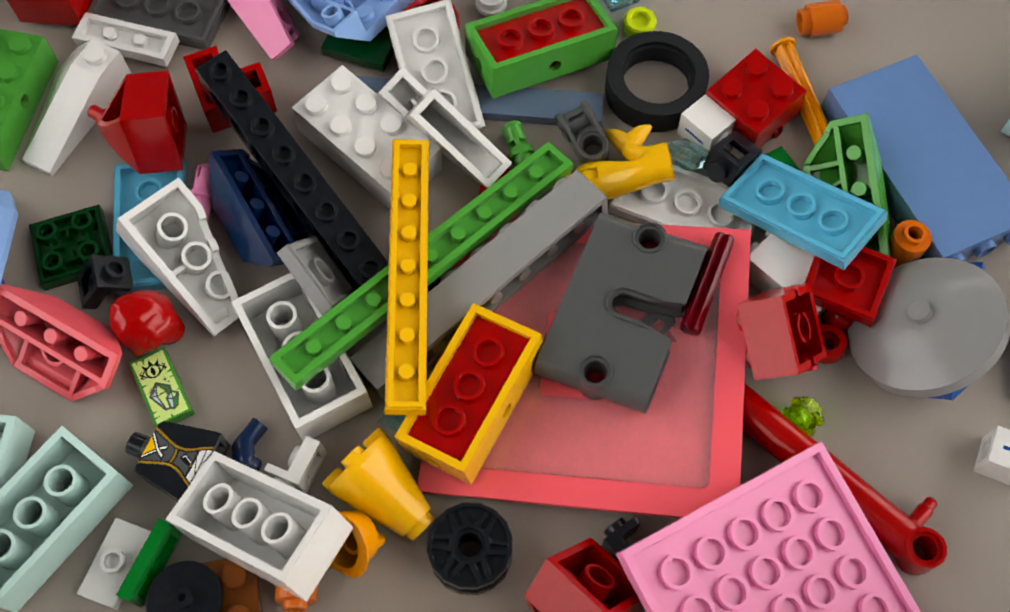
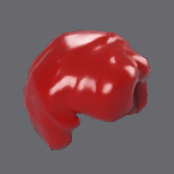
[109,290,185,356]

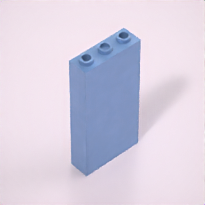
[821,55,1010,261]

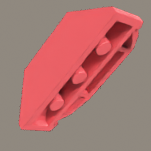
[0,284,123,402]

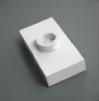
[77,518,151,611]

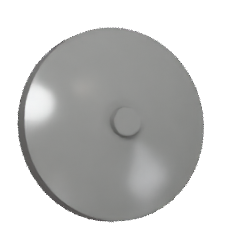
[847,257,1010,398]

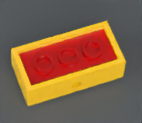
[394,303,543,485]

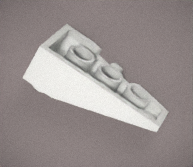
[22,39,132,176]
[115,177,239,337]

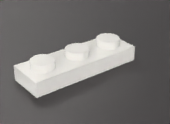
[72,12,180,67]

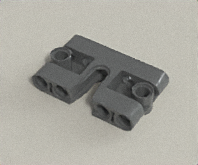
[534,213,709,414]

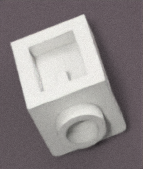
[264,436,327,494]

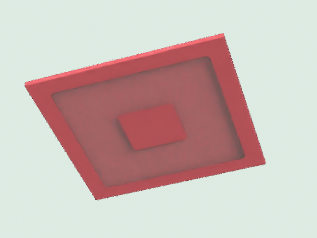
[417,217,751,518]

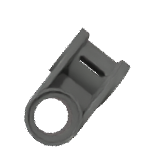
[554,99,609,164]

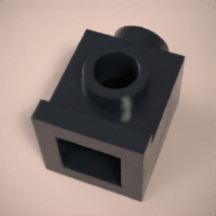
[702,130,763,188]

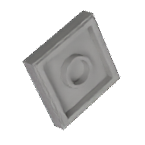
[277,235,355,315]

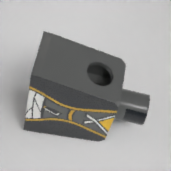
[125,421,230,502]

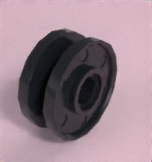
[427,502,512,595]

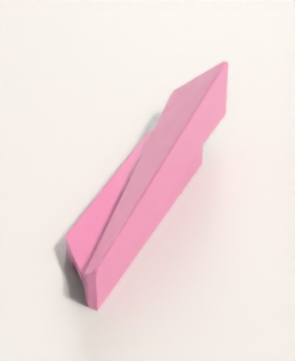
[227,0,300,60]

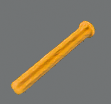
[770,37,828,146]

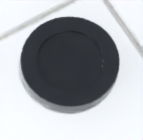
[146,561,224,612]

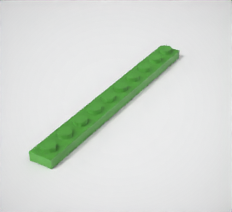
[269,141,574,391]

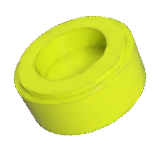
[623,7,657,37]

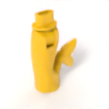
[566,124,675,200]

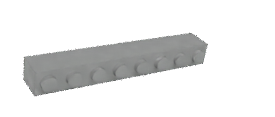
[349,170,608,402]

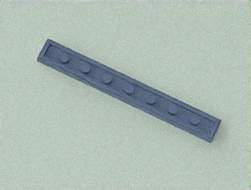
[356,76,604,127]

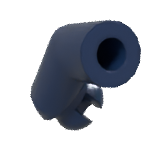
[232,418,268,471]

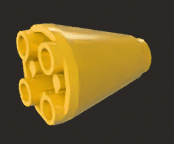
[321,427,435,541]

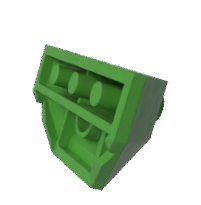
[802,113,891,256]

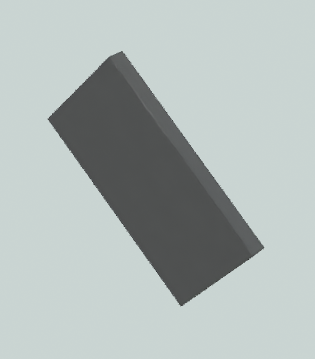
[87,0,230,50]

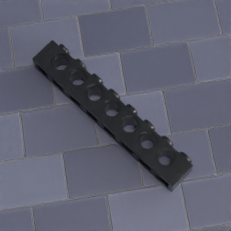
[195,50,389,290]

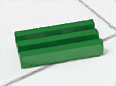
[116,518,182,608]

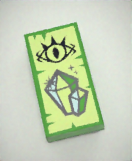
[129,347,195,428]

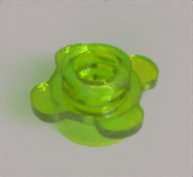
[782,396,825,436]

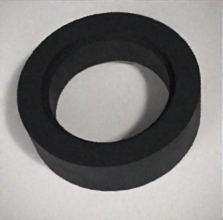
[605,31,709,132]

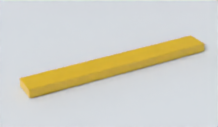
[385,139,429,415]

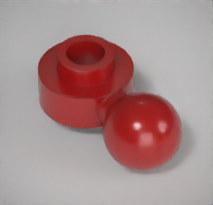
[819,309,854,364]

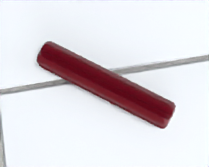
[680,232,734,336]

